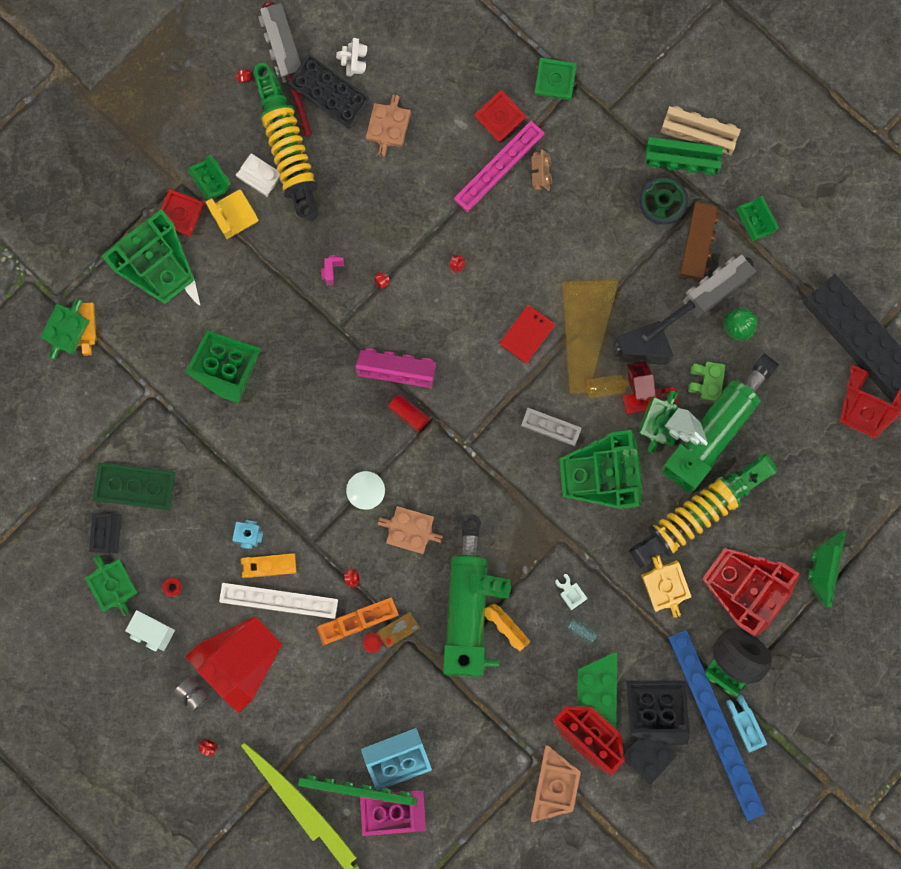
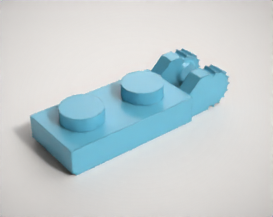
[726,695,767,753]

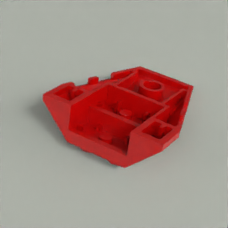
[702,548,800,637]
[185,616,282,713]

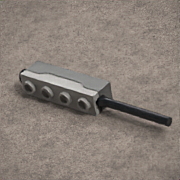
[642,255,757,342]

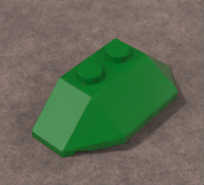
[807,531,846,609]

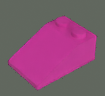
[360,791,426,836]

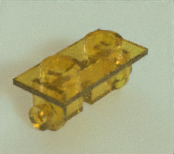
[586,374,627,399]

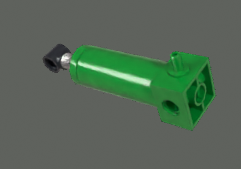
[660,353,779,494]
[443,514,499,677]

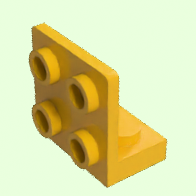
[206,190,259,239]

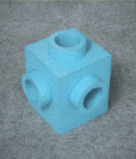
[232,520,263,549]

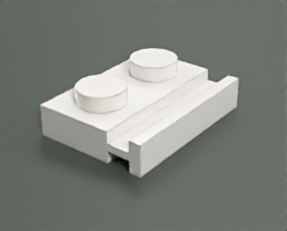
[236,154,280,197]

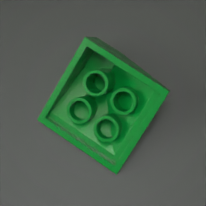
[186,330,260,403]

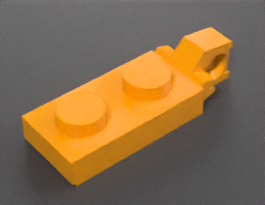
[78,302,97,356]

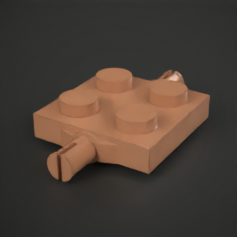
[366,95,411,157]
[378,506,443,554]

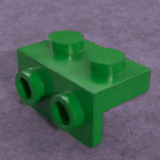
[187,154,230,201]
[736,196,779,242]
[705,659,746,697]

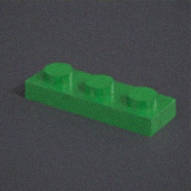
[470,573,511,599]

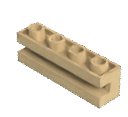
[660,106,741,155]

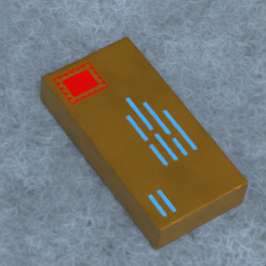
[376,612,420,649]

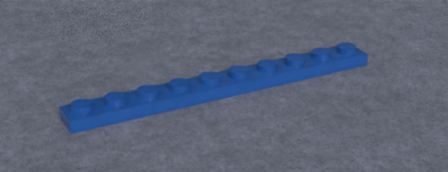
[668,630,766,821]

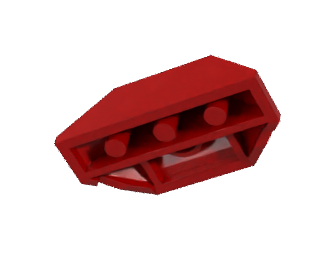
[553,706,625,776]

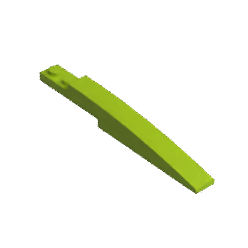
[241,743,360,869]

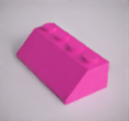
[356,348,436,388]

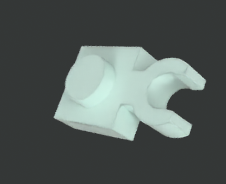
[555,574,587,610]

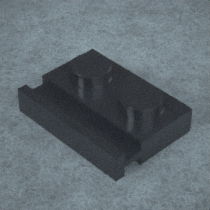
[89,513,122,554]

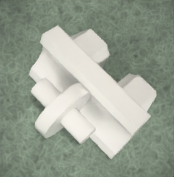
[336,38,367,77]

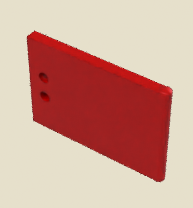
[499,305,556,364]

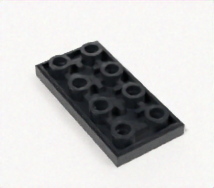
[287,54,369,129]

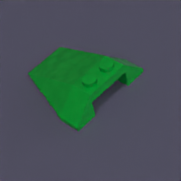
[102,209,194,304]
[559,430,643,509]

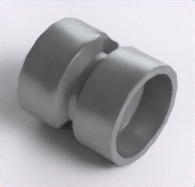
[173,676,210,713]

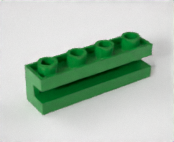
[644,137,723,176]

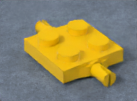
[641,555,691,618]

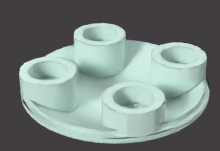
[346,471,385,510]

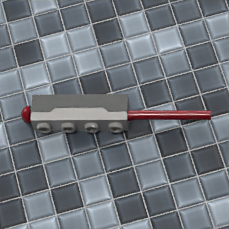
[258,1,312,137]

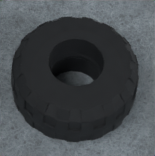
[713,628,772,684]

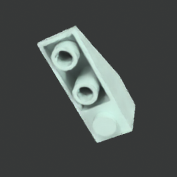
[665,408,708,446]

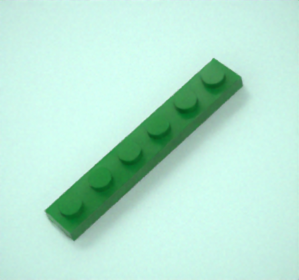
[298,775,418,806]

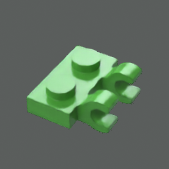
[688,362,725,402]

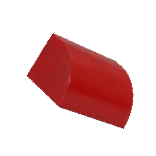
[388,394,430,433]

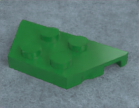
[577,652,617,729]

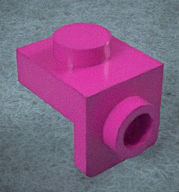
[321,255,344,285]

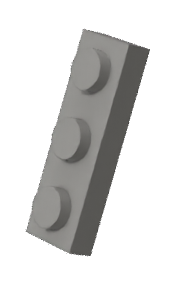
[521,408,581,447]

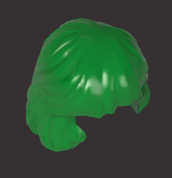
[723,307,758,341]

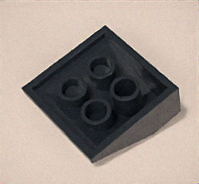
[626,681,690,745]

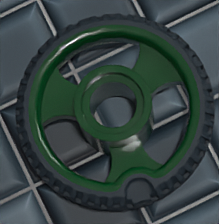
[639,177,688,225]

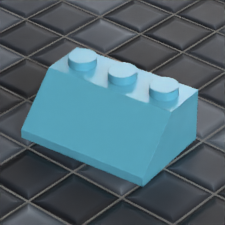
[361,728,432,791]

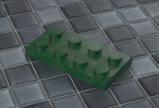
[93,462,176,511]

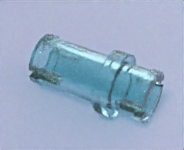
[566,618,598,644]

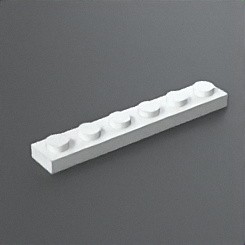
[219,583,338,619]

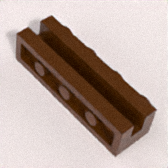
[679,202,720,282]

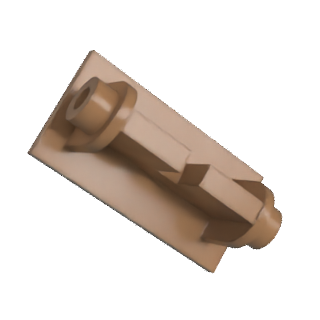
[531,150,552,191]

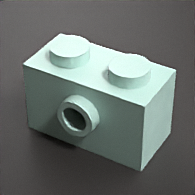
[125,610,175,651]

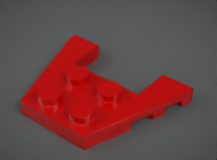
[840,365,901,439]

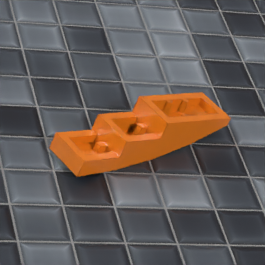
[316,597,399,646]

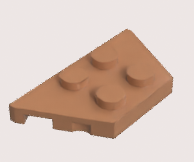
[530,746,581,822]

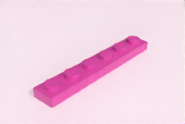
[454,121,545,213]

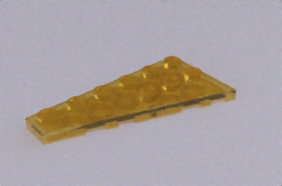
[562,279,619,395]

